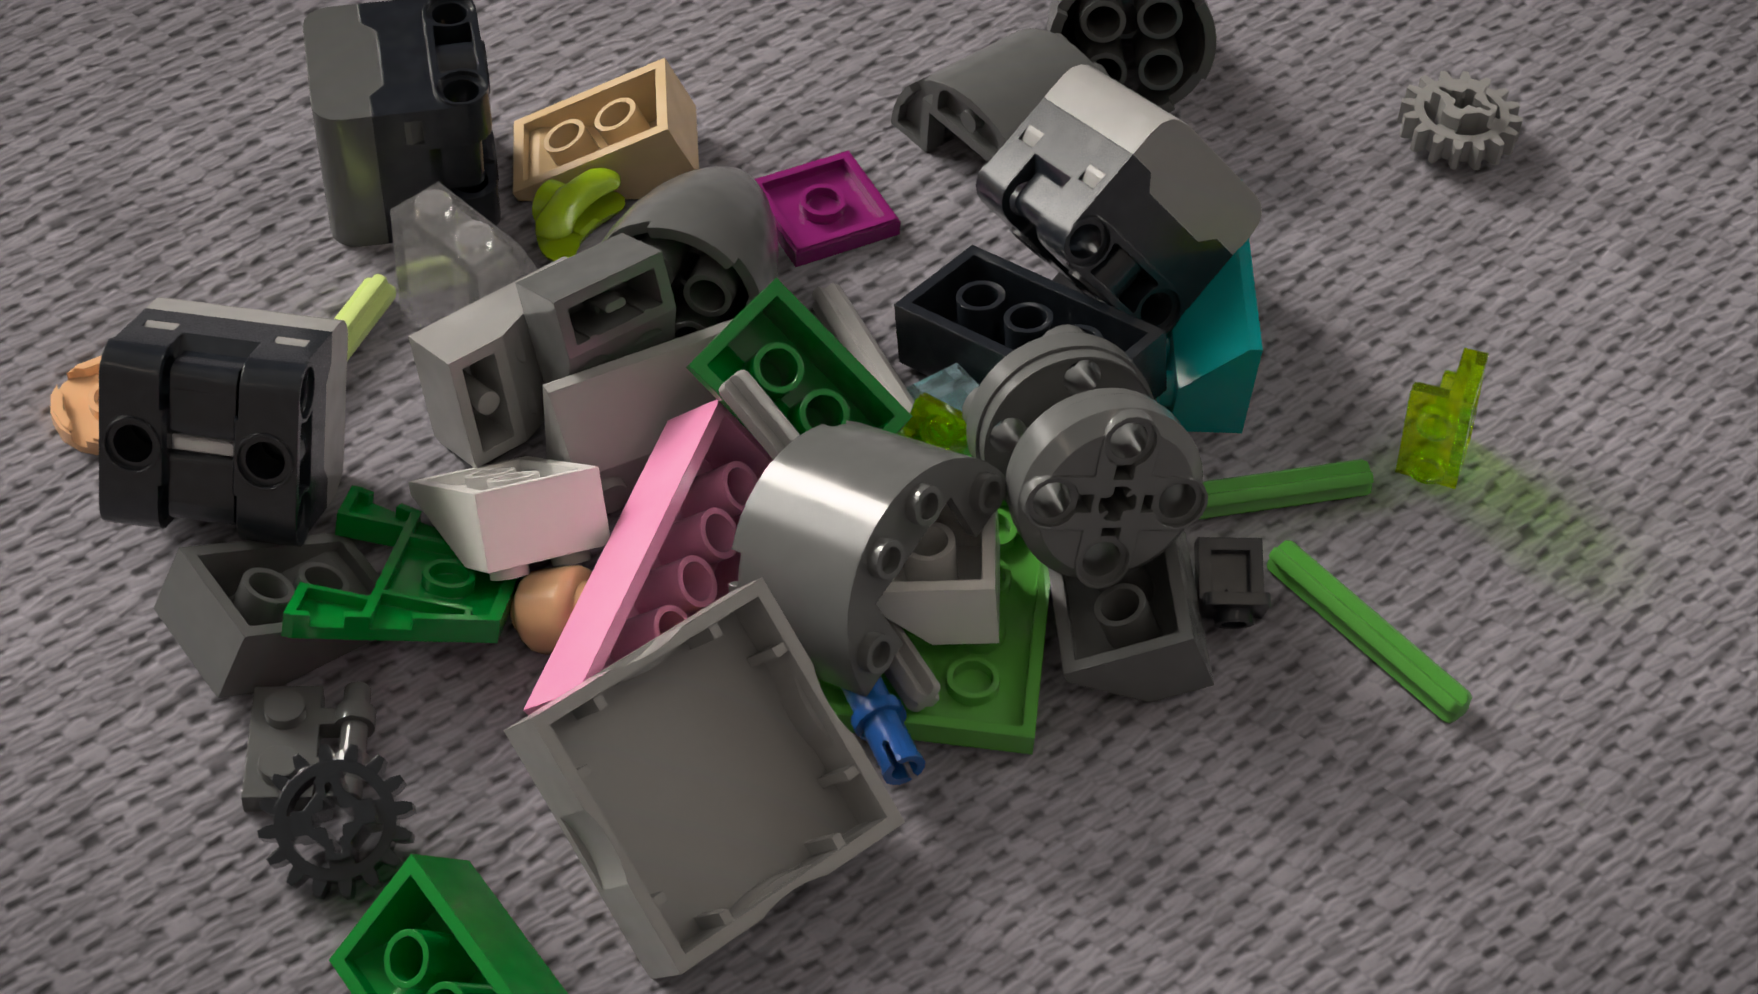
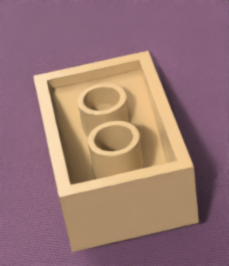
[513,58,699,201]

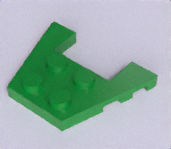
[281,485,524,643]

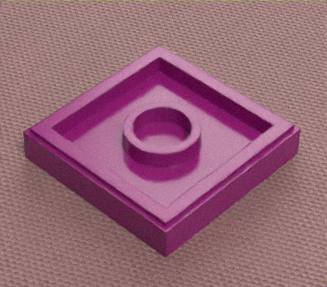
[755,150,901,267]

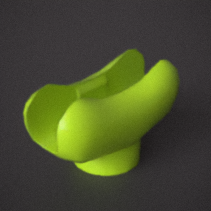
[532,168,625,262]

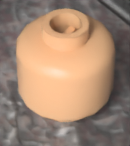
[510,565,592,655]

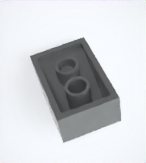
[153,532,379,698]

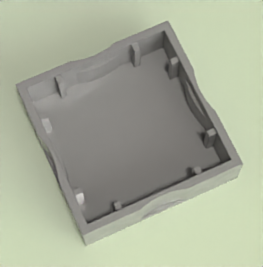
[504,577,905,979]

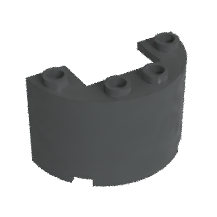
[891,28,1109,193]
[728,420,1006,697]

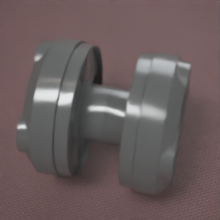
[962,324,1208,589]

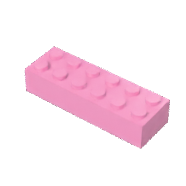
[523,399,773,715]

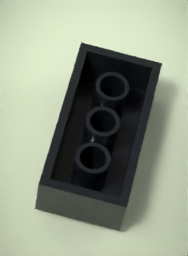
[894,245,1167,400]

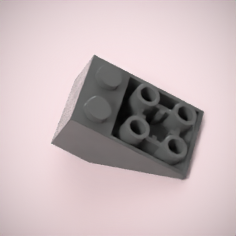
[515,233,676,384]

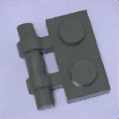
[241,682,377,812]

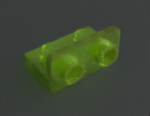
[1395,348,1489,489]

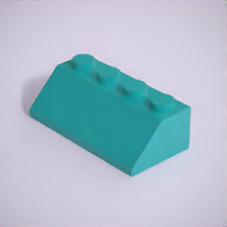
[1156,238,1263,433]

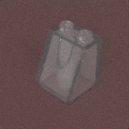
[390,182,538,330]

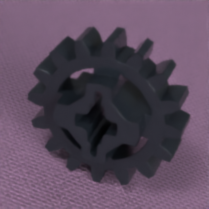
[257,744,416,900]

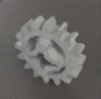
[1397,71,1523,170]

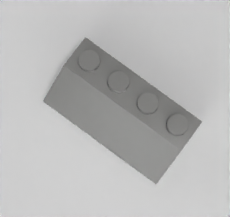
[543,319,733,514]

